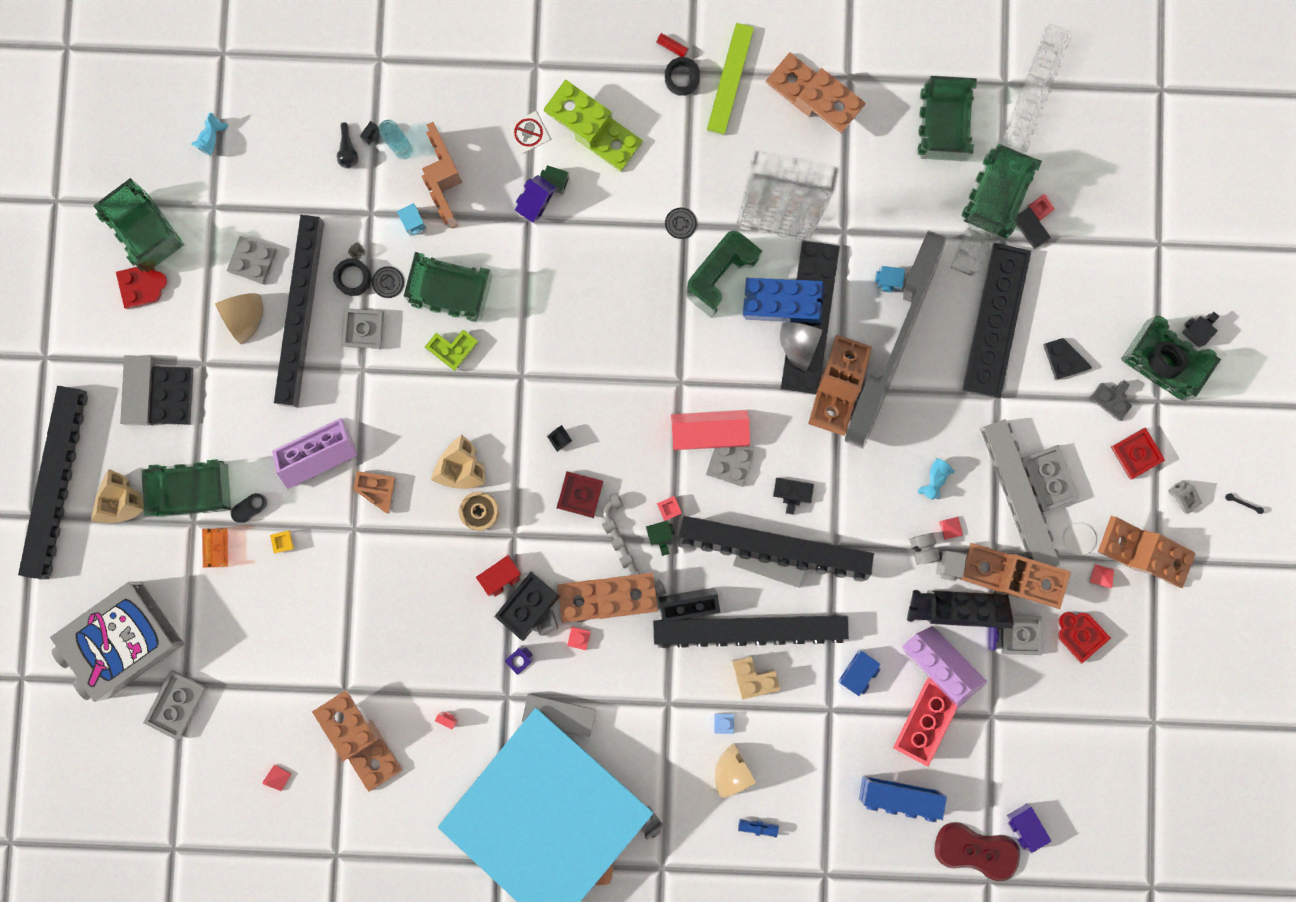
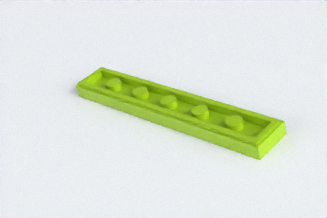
[707,22,754,135]

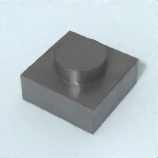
[537,610,559,636]

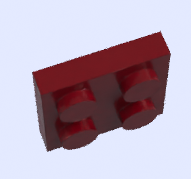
[557,471,604,518]

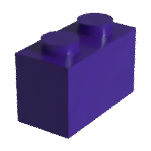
[515,175,557,223]
[1007,804,1052,853]

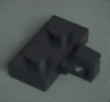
[773,477,814,515]

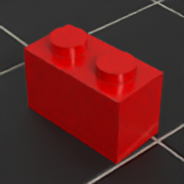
[476,555,522,597]

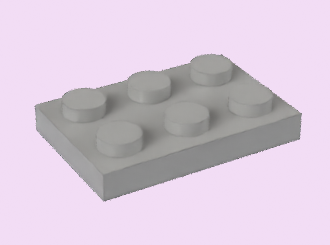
[1022,445,1079,512]
[143,670,207,741]

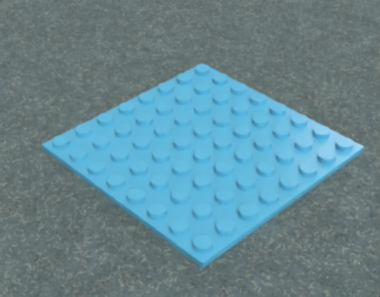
[437,707,654,902]

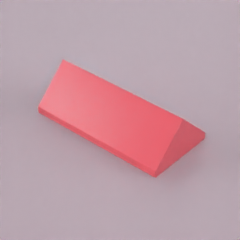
[671,410,750,450]
[893,678,958,767]

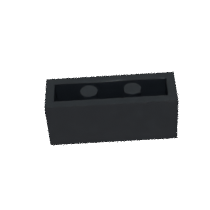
[658,587,720,623]

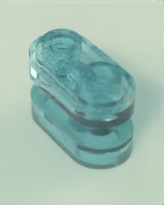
[379,119,413,159]

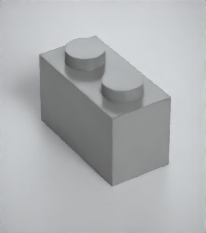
[936,551,967,581]

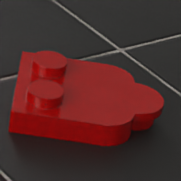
[116,265,167,309]
[1058,612,1111,664]

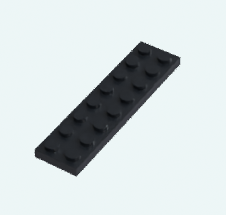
[780,240,840,395]
[962,243,1031,399]

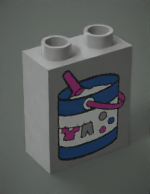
[50,581,184,702]

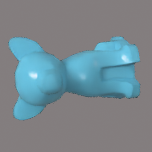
[191,112,228,156]
[917,458,955,500]

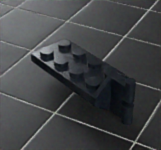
[907,590,1014,629]

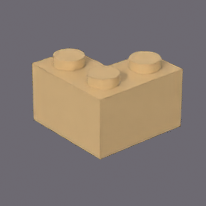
[732,655,780,700]

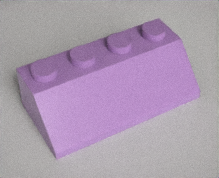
[272,418,357,489]
[902,626,987,709]

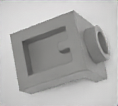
[1168,480,1202,514]

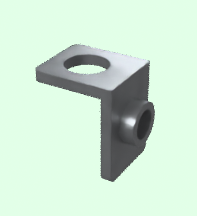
[641,806,663,840]

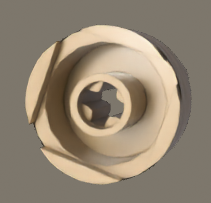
[459,492,500,531]

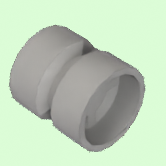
[909,532,941,565]

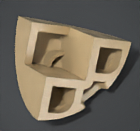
[215,293,263,344]
[431,435,485,489]
[91,469,144,523]
[715,744,756,798]

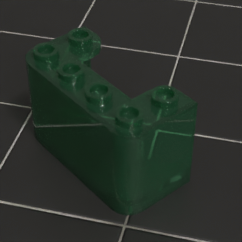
[917,76,977,162]
[961,144,1042,239]
[93,178,185,273]
[686,230,763,318]
[404,252,493,322]
[1121,316,1221,401]
[141,459,231,517]

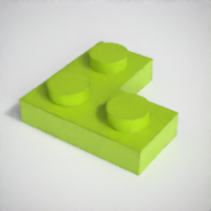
[425,330,478,371]

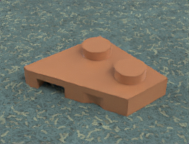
[353,471,396,514]

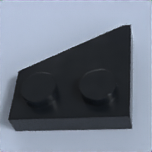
[1043,338,1092,380]

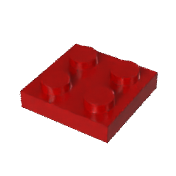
[1111,427,1165,480]

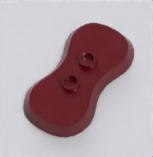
[934,822,1020,881]

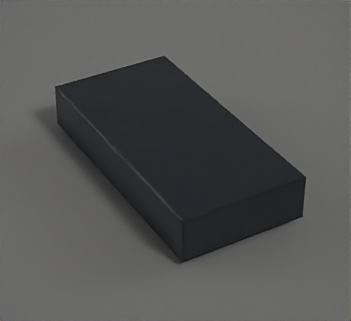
[1012,207,1051,249]

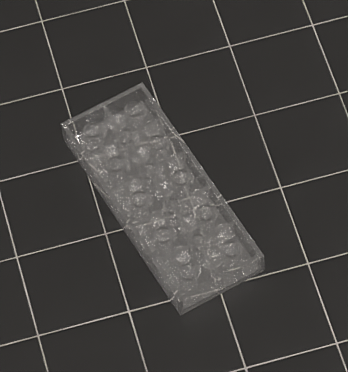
[736,151,839,241]

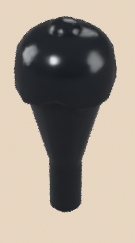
[336,122,358,169]

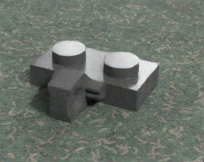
[1089,380,1133,421]

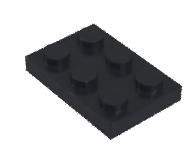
[150,366,194,425]
[494,572,560,641]

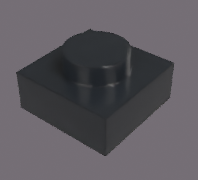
[360,121,380,145]
[547,425,572,452]

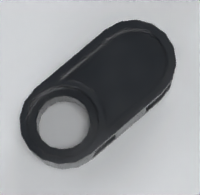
[231,493,267,523]

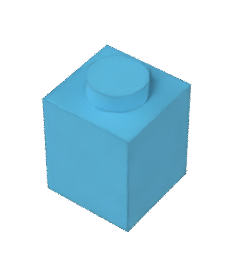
[397,203,426,236]

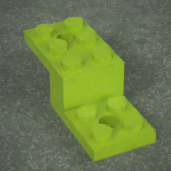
[543,79,643,172]

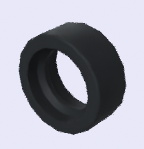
[665,57,700,96]
[333,258,371,296]
[1148,341,1188,379]

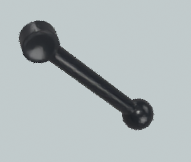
[1225,493,1264,514]

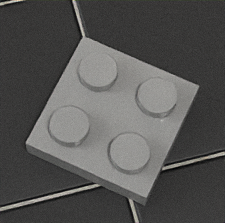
[227,236,277,285]
[341,308,384,350]
[706,446,754,487]
[1001,615,1042,655]

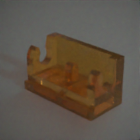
[202,528,228,568]

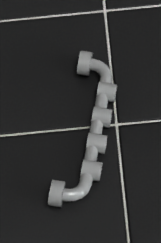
[602,493,666,597]

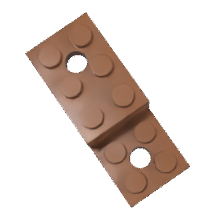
[766,52,866,134]
[421,122,463,229]
[808,335,872,436]
[1098,516,1196,589]
[959,543,1071,609]
[557,573,658,623]
[312,690,403,792]

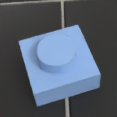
[714,713,734,734]

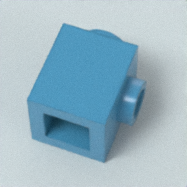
[875,266,905,293]

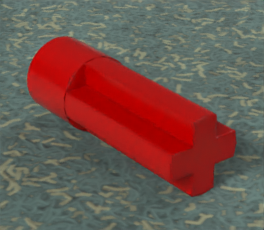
[656,33,689,57]

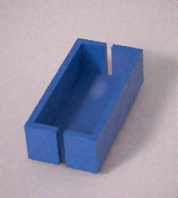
[743,278,825,324]
[859,776,947,822]

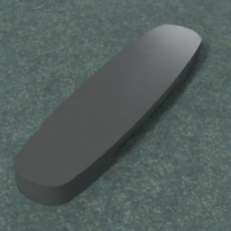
[844,230,947,449]

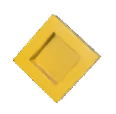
[270,530,294,554]

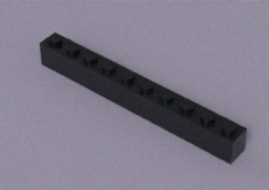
[274,214,324,408]
[18,385,88,580]
[678,516,874,582]
[653,615,849,648]

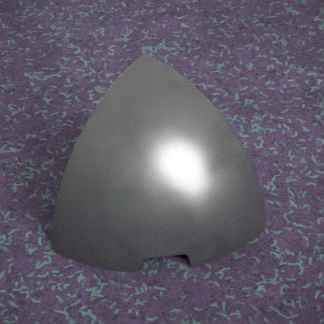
[780,322,823,372]

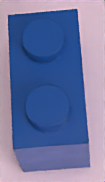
[837,650,881,696]

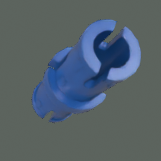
[738,819,779,838]

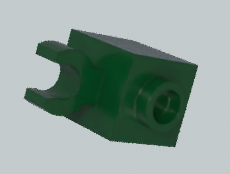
[646,520,676,556]

